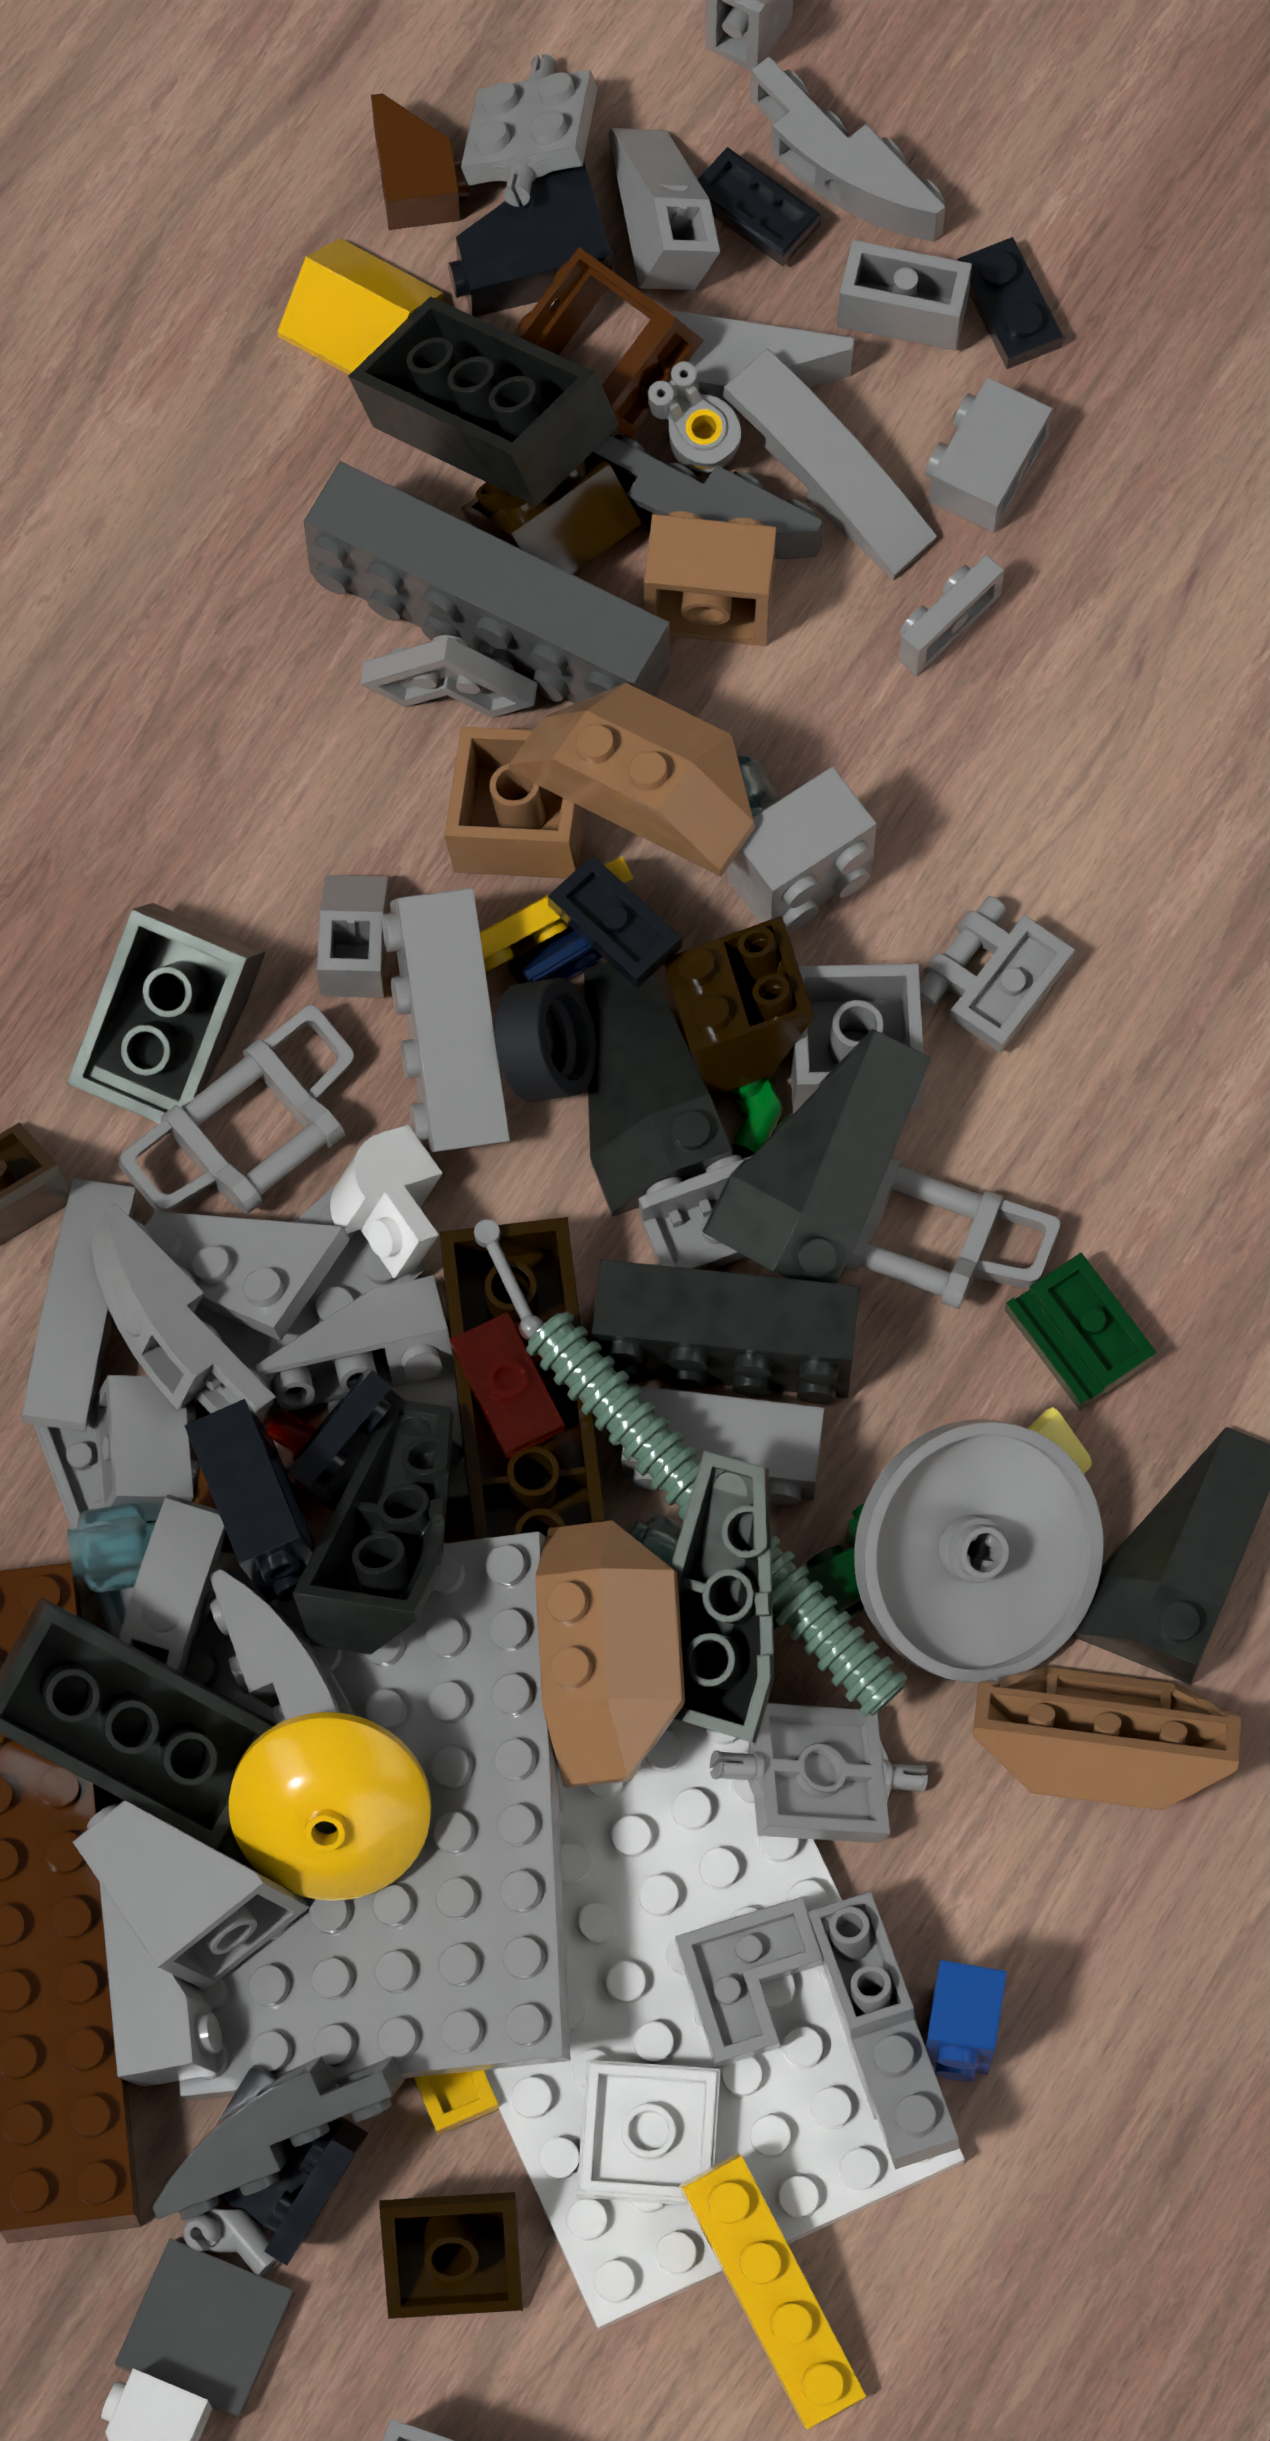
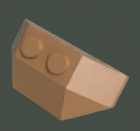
[509,683,755,877]
[535,1520,685,1788]
[973,1666,1241,1810]

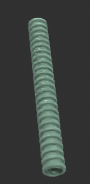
[526,1311,907,1717]

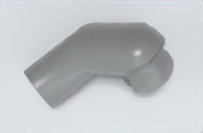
[183,2208,280,2277]

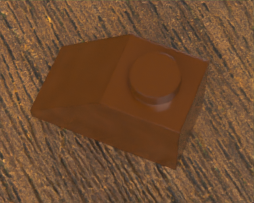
[371,93,470,230]

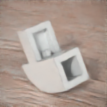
[330,1124,443,1279]

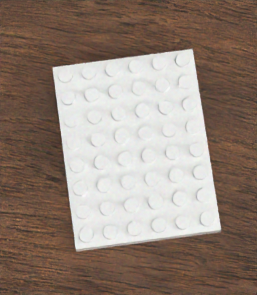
[484,1719,965,2331]

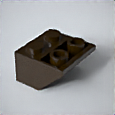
[461,455,642,574]
[664,916,815,1097]

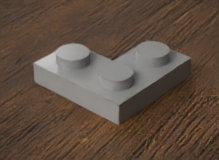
[360,635,537,718]
[675,1897,823,2068]

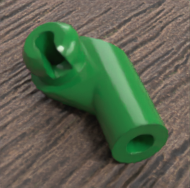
[730,1077,783,1158]

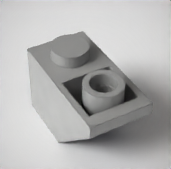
[317,875,389,998]

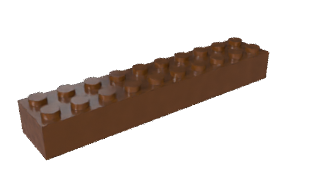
[0,1563,141,2244]

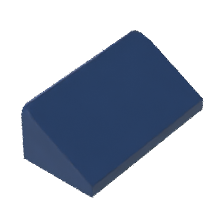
[509,927,604,984]

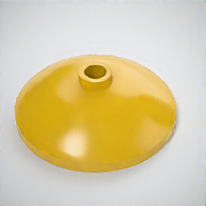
[229,1712,431,1901]

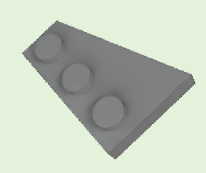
[145,1211,350,1341]

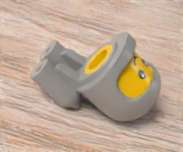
[648,361,742,473]

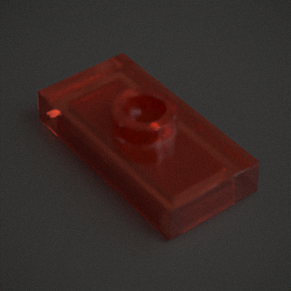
[449,1312,565,1459]

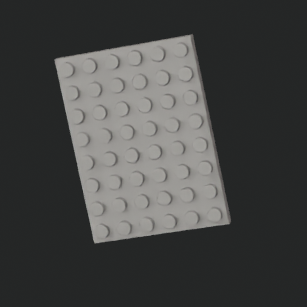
[180,1531,571,2101]

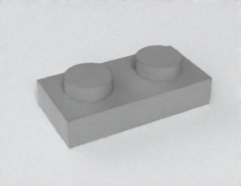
[899,554,1004,677]

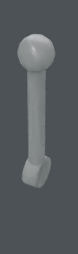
[474,1219,544,1340]

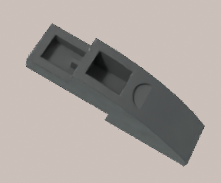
[590,434,824,559]
[153,2056,404,2220]

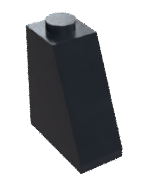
[448,161,612,317]

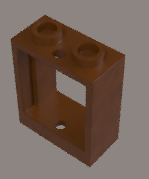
[514,247,704,438]

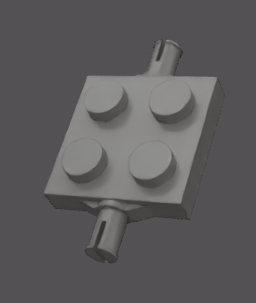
[461,54,598,207]
[710,1703,928,1843]

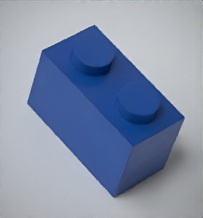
[925,1960,1007,2082]

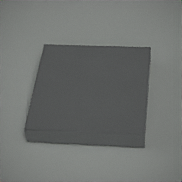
[115,2238,294,2419]

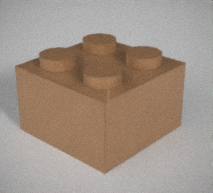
[644,511,777,646]
[444,727,587,879]

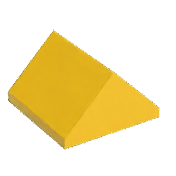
[277,238,444,375]

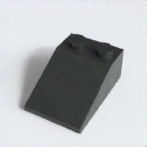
[67,903,266,1123]

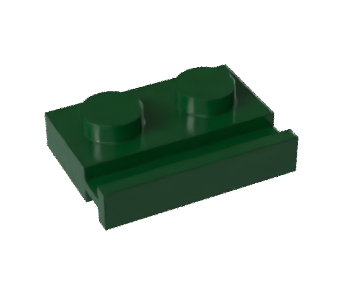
[1005,1252,1157,1411]

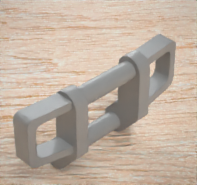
[119,1005,354,1214]
[845,1156,1060,1309]

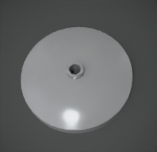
[854,1419,1103,1683]

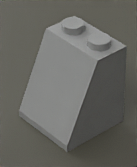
[73,1800,310,1990]

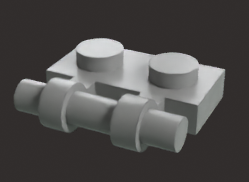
[920,896,1075,1053]

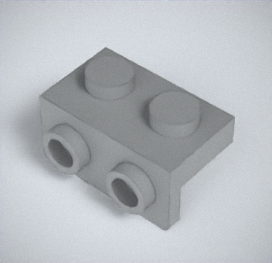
[638,1155,752,1270]

